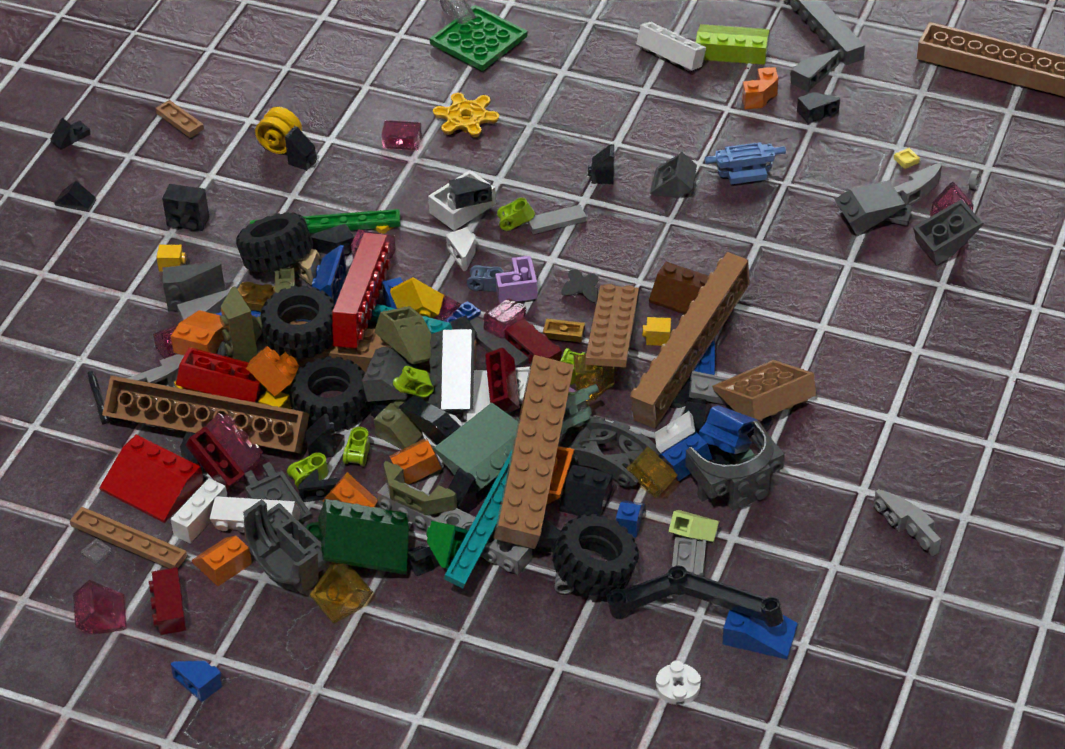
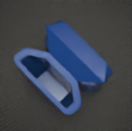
[699,405,759,454]

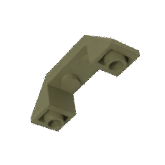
[383,461,457,515]

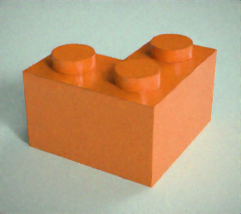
[247,346,299,397]

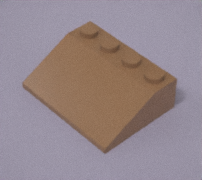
[713,360,816,422]

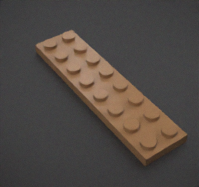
[585,284,639,367]

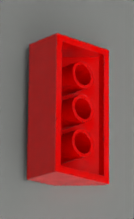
[176,347,262,403]

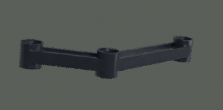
[607,566,783,627]

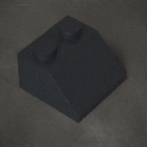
[559,465,613,517]

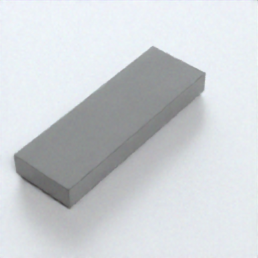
[527,205,586,234]

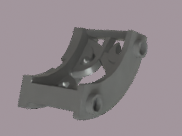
[568,417,660,488]

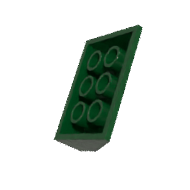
[318,499,409,574]

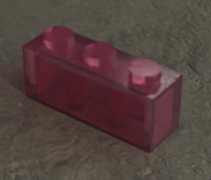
[206,413,265,473]

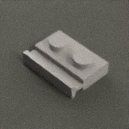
[689,371,729,405]
[672,537,706,576]

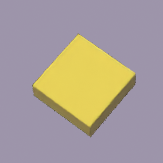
[894,148,920,169]

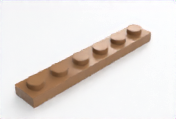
[70,507,188,568]

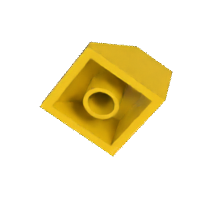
[390,277,444,318]

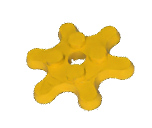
[433,93,499,138]

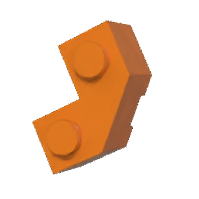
[742,67,778,109]

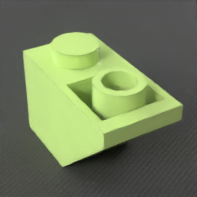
[669,510,719,542]

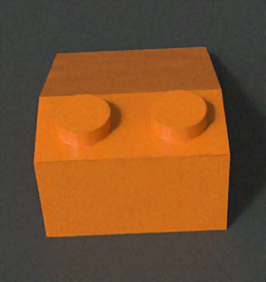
[171,310,224,355]

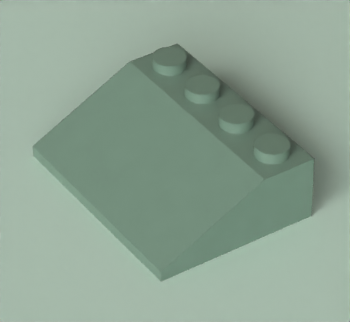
[433,403,518,493]

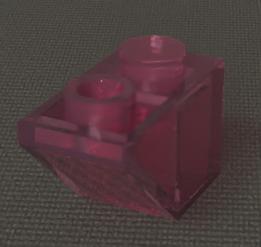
[153,324,178,359]

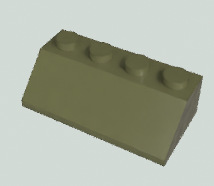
[220,287,257,362]
[374,373,430,450]

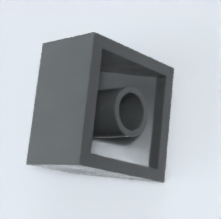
[650,152,697,198]

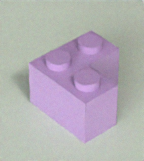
[496,256,538,304]

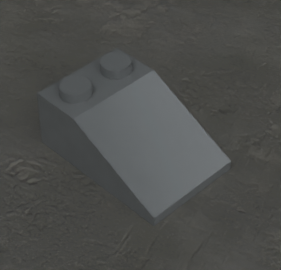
[834,180,906,236]
[913,199,983,265]
[163,262,225,311]

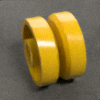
[255,107,302,154]

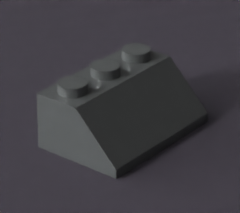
[362,347,420,402]

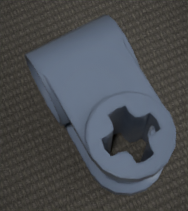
[467,265,504,292]

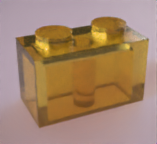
[626,446,678,498]

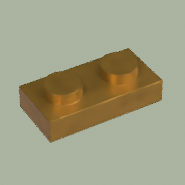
[543,319,585,342]

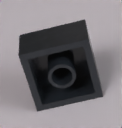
[162,184,209,231]

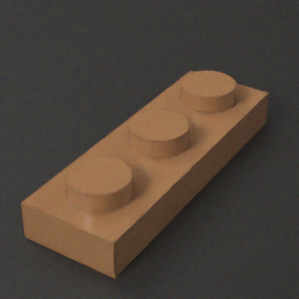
[155,100,204,138]

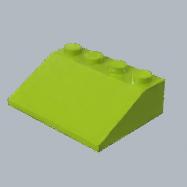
[696,24,770,65]

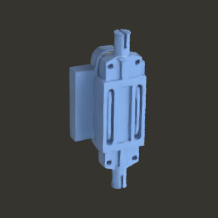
[704,142,786,184]

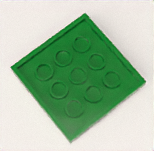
[429,5,528,71]

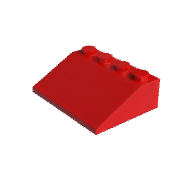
[99,434,204,523]

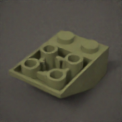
[374,306,431,364]

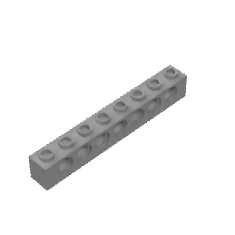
[377,483,533,575]

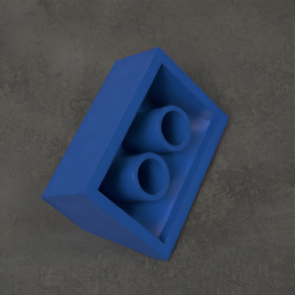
[312,245,347,304]

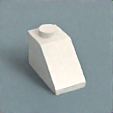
[446,227,477,271]

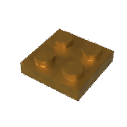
[237,282,275,311]

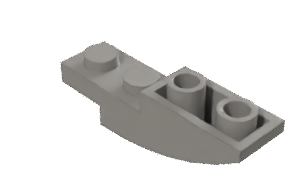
[894,162,942,206]
[127,354,184,387]
[874,489,941,556]

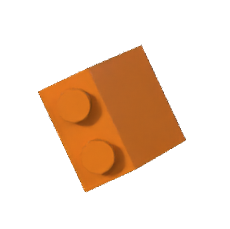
[389,438,442,485]
[323,472,378,507]
[192,536,252,587]

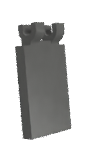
[244,462,312,535]

